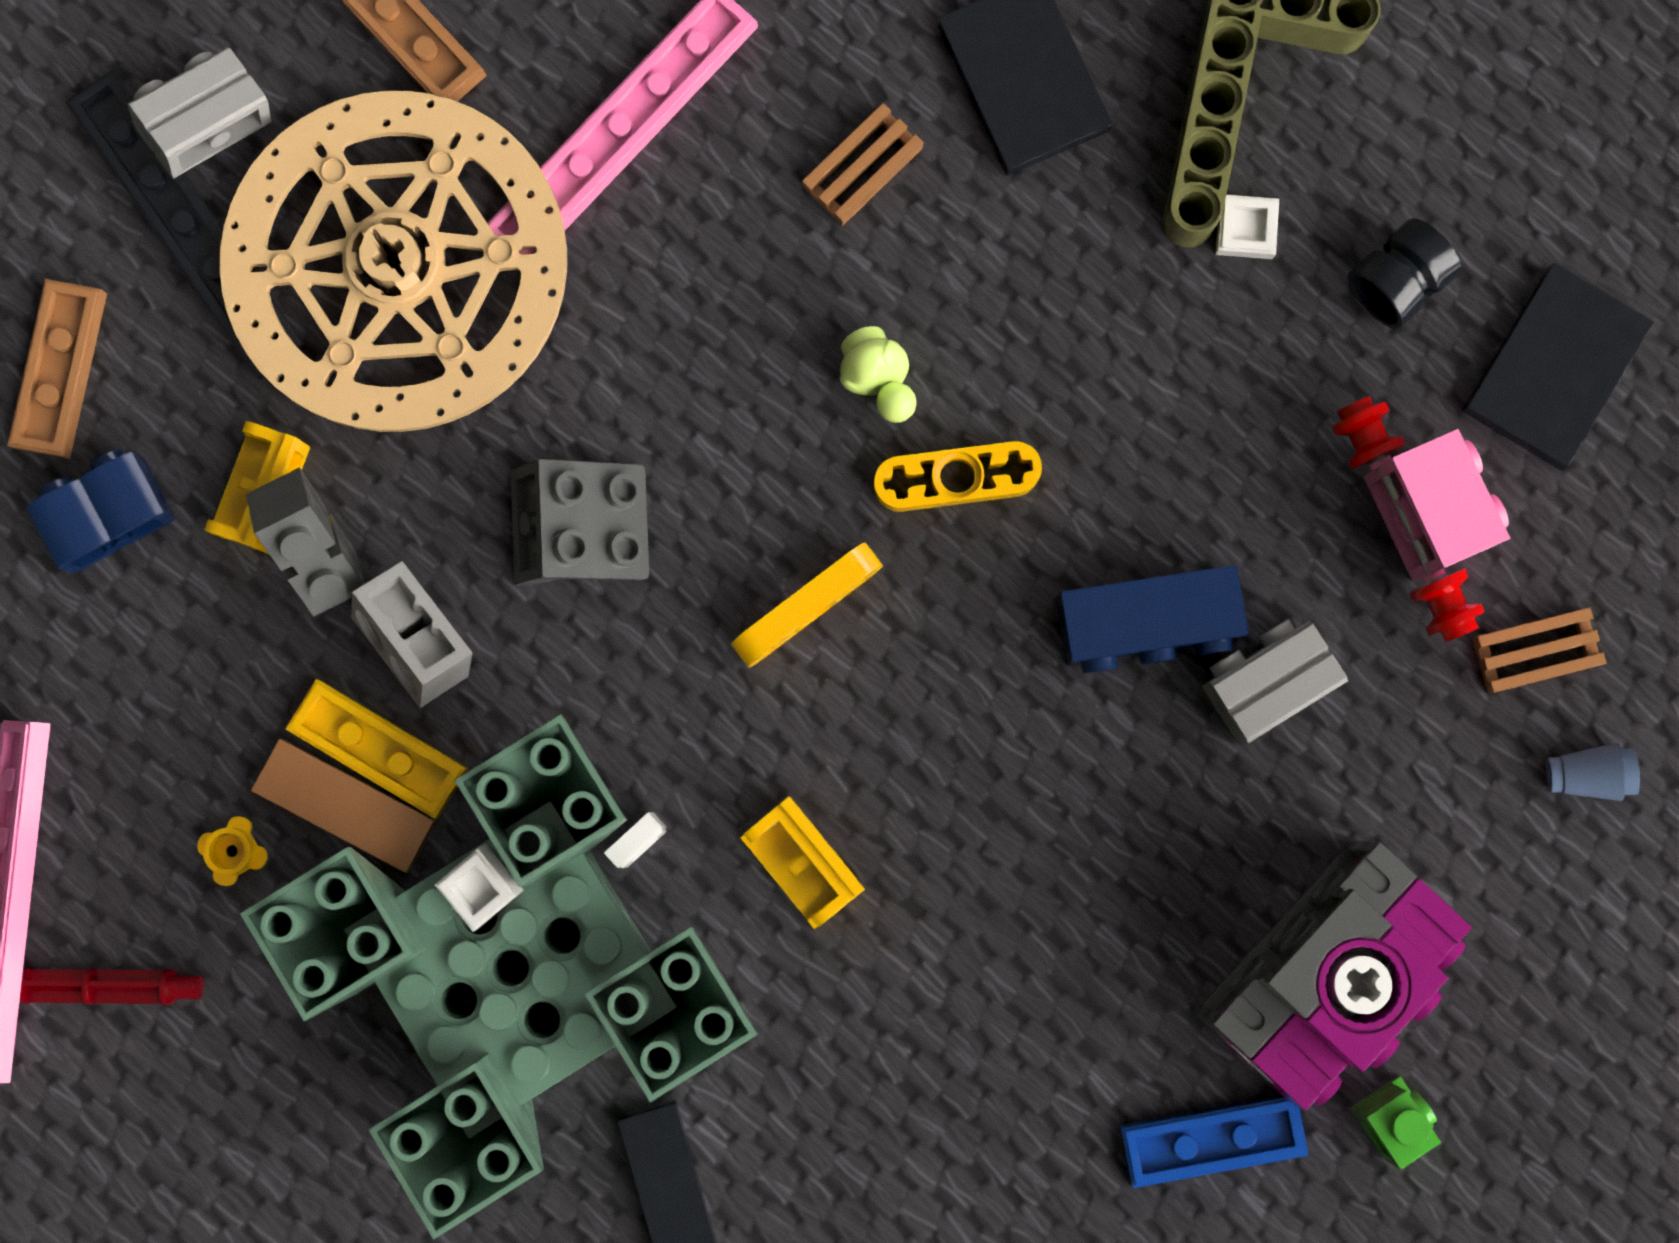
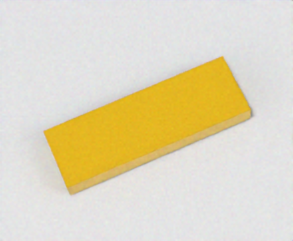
[285,679,468,819]

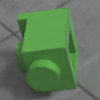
[1350,1075,1441,1170]

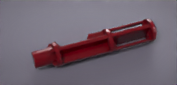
[19,968,204,1005]

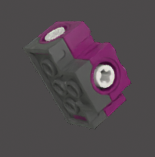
[1194,841,1472,1111]

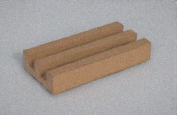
[802,103,924,226]
[1472,607,1607,694]

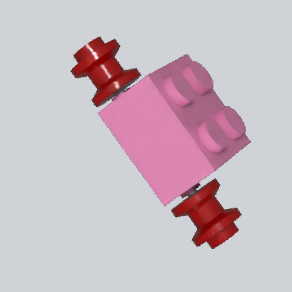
[1331,396,1511,642]

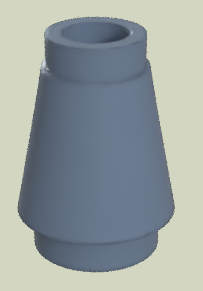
[1546,743,1640,802]

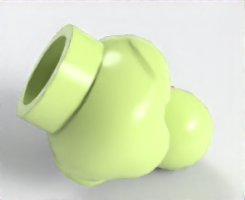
[839,326,916,423]

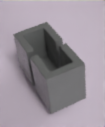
[246,467,365,617]

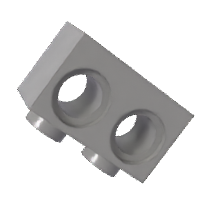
[351,561,473,708]

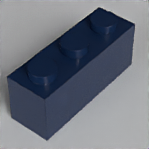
[1055,565,1249,674]

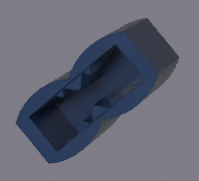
[26,450,176,574]

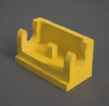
[204,421,310,554]
[740,796,865,929]

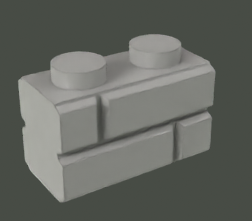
[127,47,272,179]
[1202,619,1348,745]

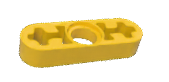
[874,441,1042,512]
[731,542,883,668]

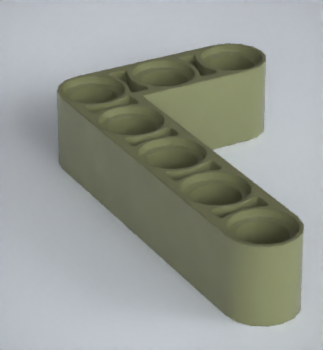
[1163,0,1381,247]

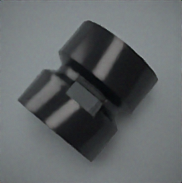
[1347,218,1462,329]

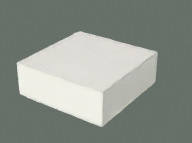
[1215,195,1279,259]
[604,812,667,869]
[435,843,524,932]

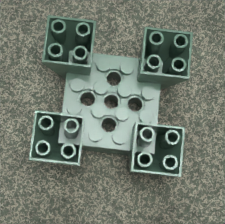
[240,715,758,1240]

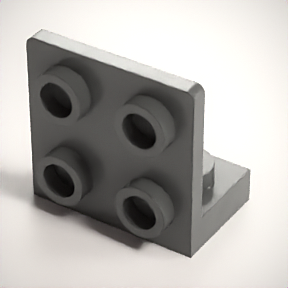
[511,459,649,586]

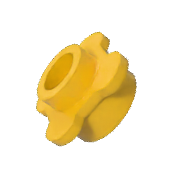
[197,816,268,886]

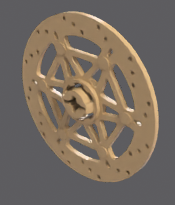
[220,91,567,432]

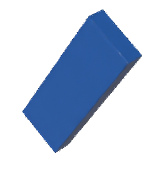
[1119,1096,1309,1188]

